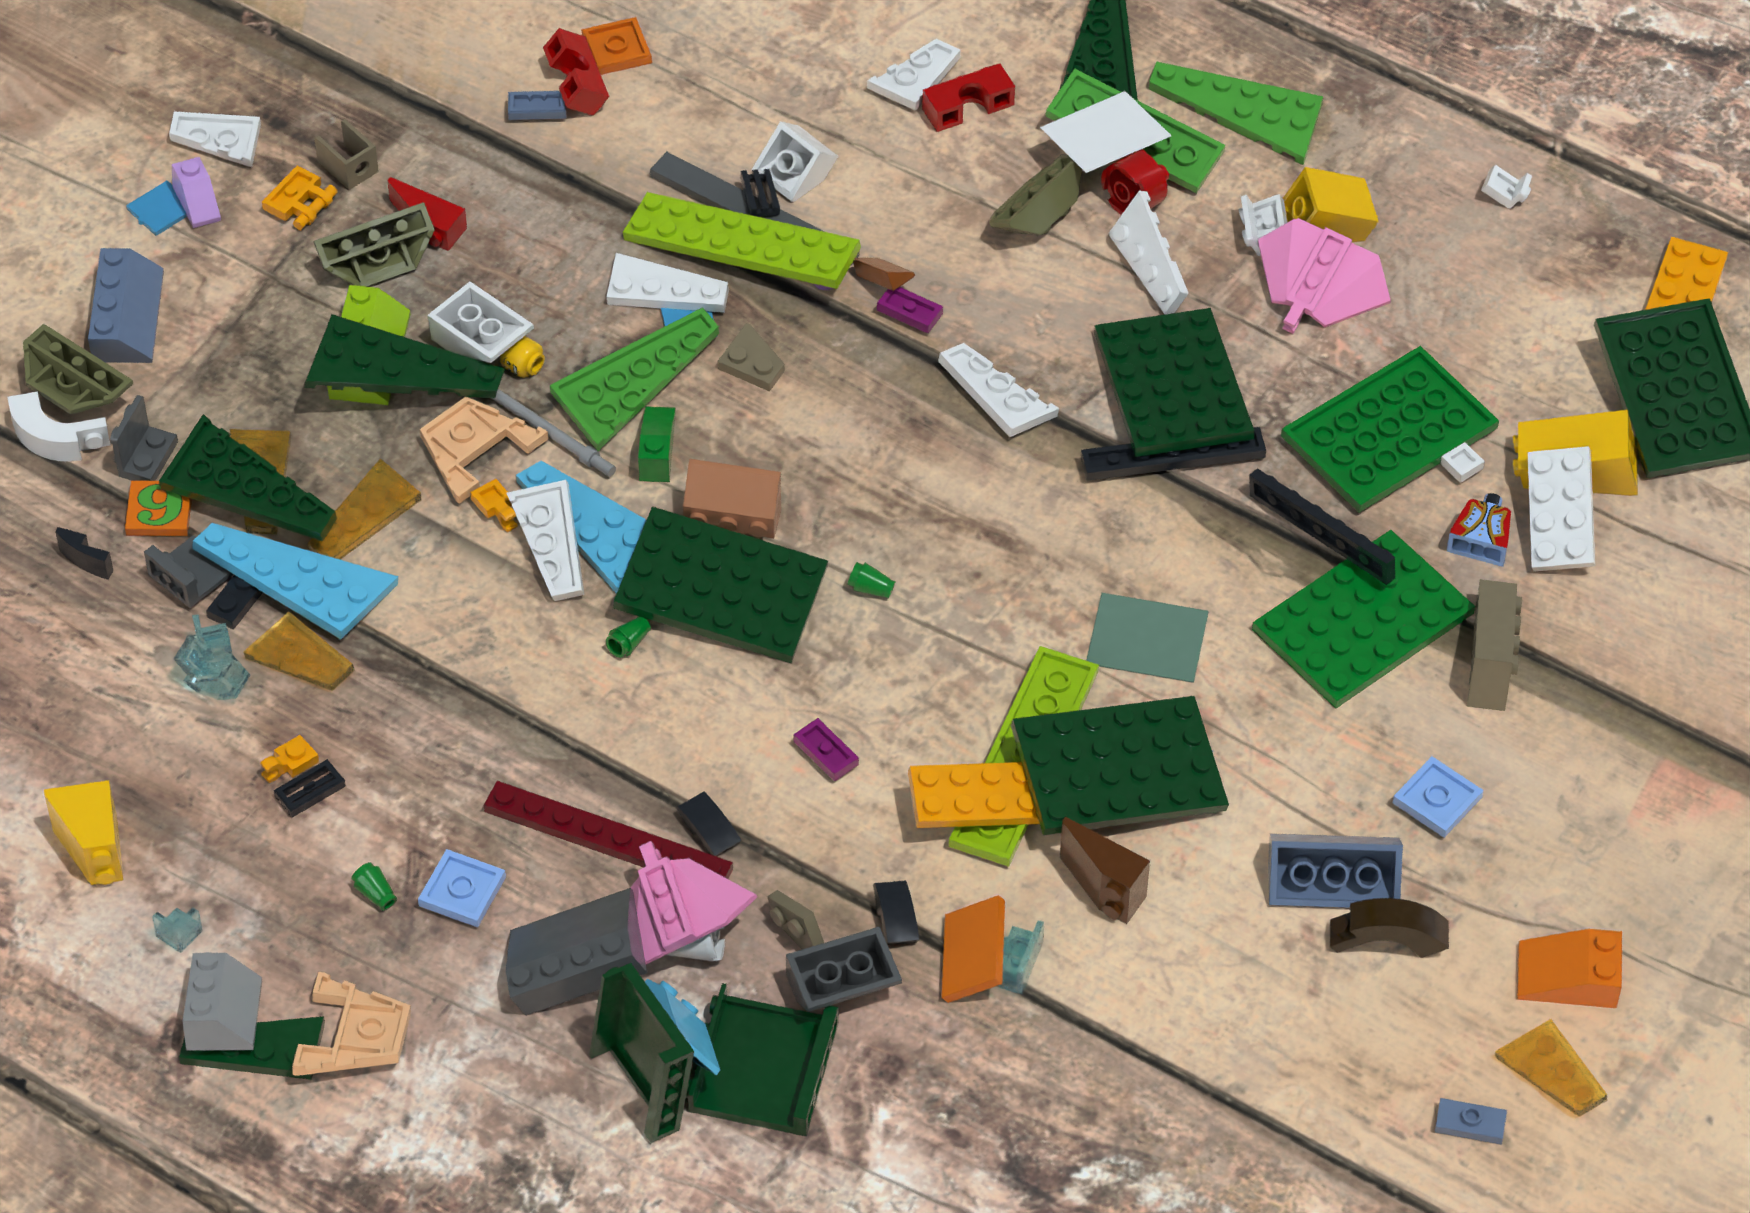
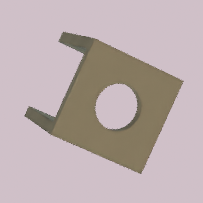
[315,119,379,190]

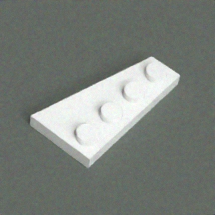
[1108,191,1189,314]
[606,253,729,312]
[938,343,1059,437]
[507,480,584,601]

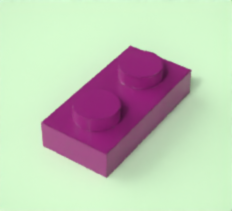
[877,287,943,333]
[793,718,859,782]

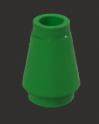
[847,562,896,599]
[606,616,651,658]
[351,862,397,911]

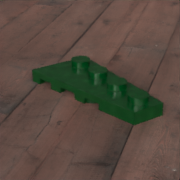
[179,1016,325,1080]

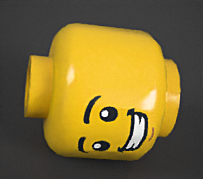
[500,336,545,378]

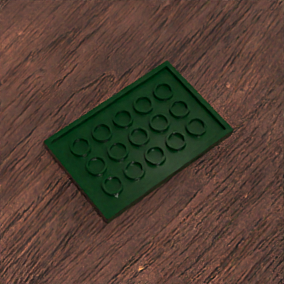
[1594,298,1750,478]
[1094,308,1254,457]
[613,506,829,664]
[1011,696,1229,835]

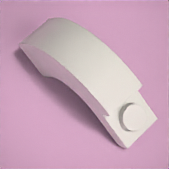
[7,391,110,461]

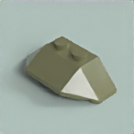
[989,154,1082,236]
[313,202,435,287]
[23,324,133,415]

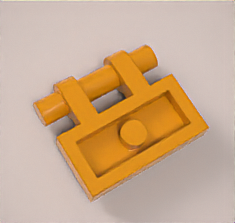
[262,165,337,230]

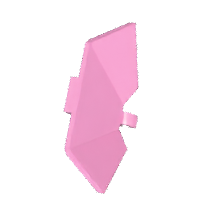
[1258,218,1391,334]
[630,841,757,964]

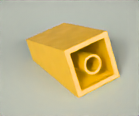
[1513,410,1638,496]

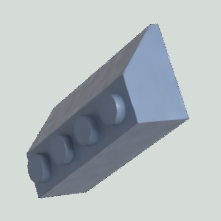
[88,248,164,363]
[1268,834,1403,908]

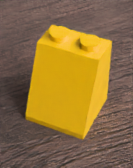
[1283,167,1379,242]
[44,780,123,885]

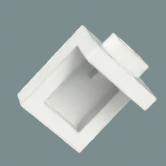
[1481,165,1532,209]

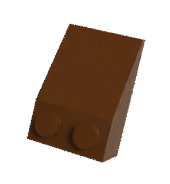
[1060,817,1150,924]

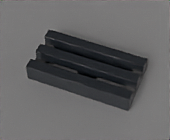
[740,169,780,217]
[273,759,346,818]

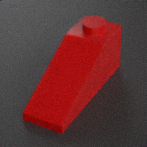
[387,177,467,251]

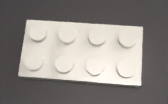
[1528,446,1595,572]

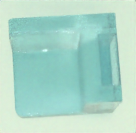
[192,614,232,661]
[152,907,203,953]

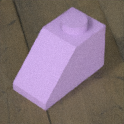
[172,157,221,228]

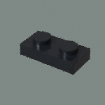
[206,575,263,630]

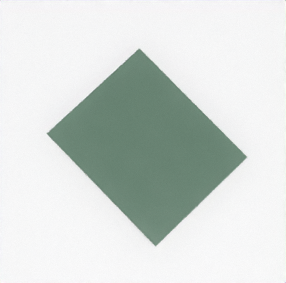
[1086,593,1209,682]

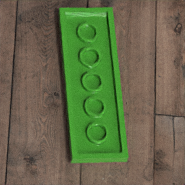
[1046,69,1226,194]

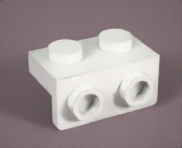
[1239,194,1287,256]

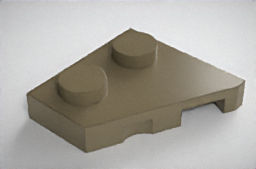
[717,323,785,392]
[767,890,824,949]

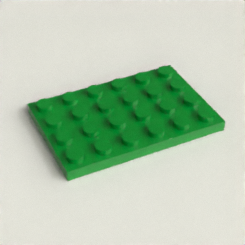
[1281,346,1499,513]
[1252,529,1476,709]

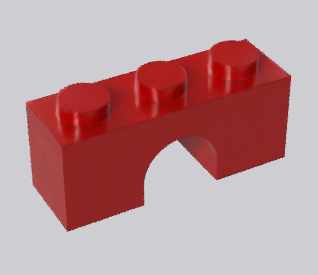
[543,28,610,116]
[922,63,1015,132]

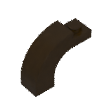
[1330,898,1449,958]

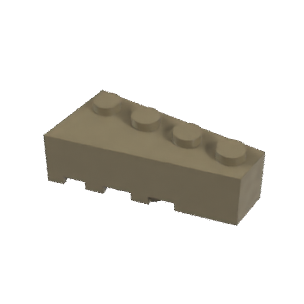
[1467,579,1522,711]

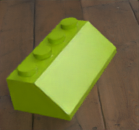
[327,285,411,405]

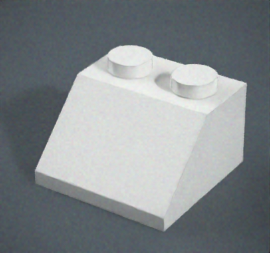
[751,121,838,202]

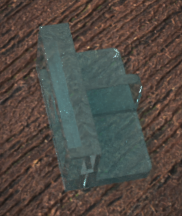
[996,920,1044,994]

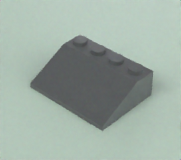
[506,888,647,1015]

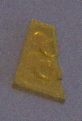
[243,611,355,691]
[1495,1019,1607,1117]

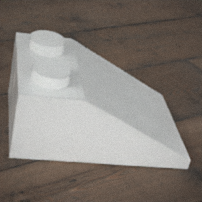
[427,282,534,363]

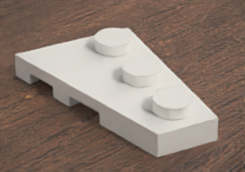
[867,39,961,111]
[169,112,261,167]

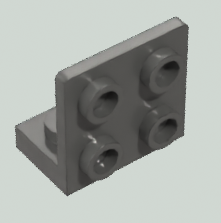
[110,395,178,481]
[144,536,233,608]

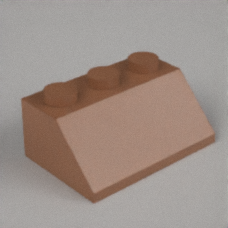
[683,459,781,539]

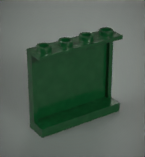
[589,963,694,1143]
[686,983,838,1137]

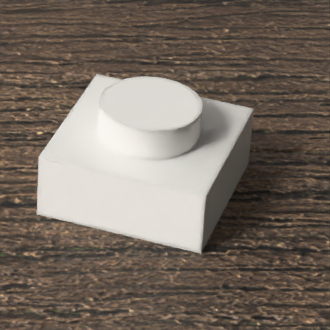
[1440,442,1485,483]

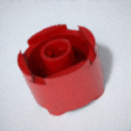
[1101,149,1169,215]

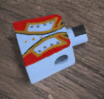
[1446,493,1511,567]

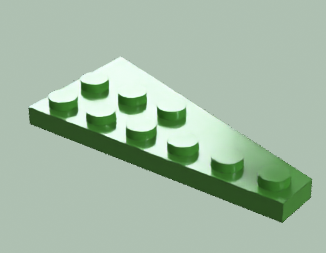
[1149,61,1323,166]
[550,307,719,451]

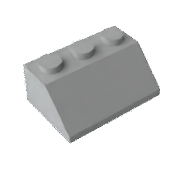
[183,952,262,1050]

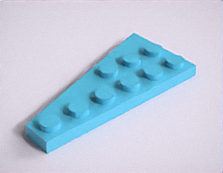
[516,461,646,594]
[192,523,398,639]

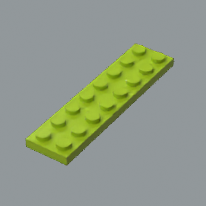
[623,192,861,289]
[949,646,1099,867]

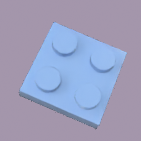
[1393,756,1484,838]
[418,849,506,928]

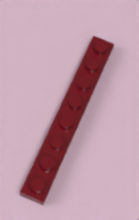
[484,781,733,879]

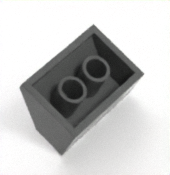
[786,926,902,1012]

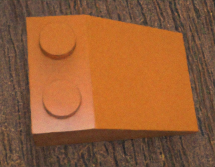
[1517,929,1622,1008]

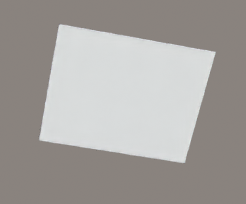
[1040,91,1172,173]

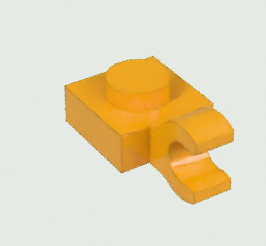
[470,479,518,532]
[260,735,319,783]

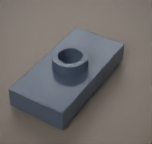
[508,91,566,120]
[1435,1098,1507,1145]

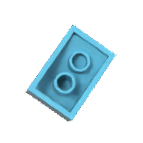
[645,978,720,1075]

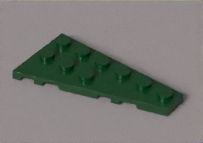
[1059,0,1138,100]
[304,314,505,398]
[159,414,337,541]

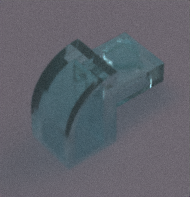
[173,635,250,700]

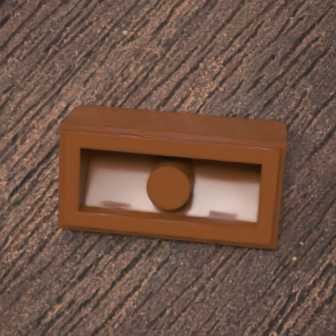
[853,258,915,291]

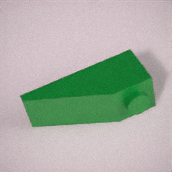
[638,406,676,482]

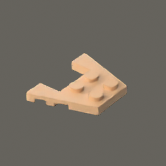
[420,397,548,504]
[292,972,411,1076]

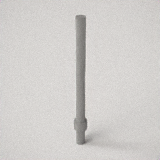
[491,389,616,477]

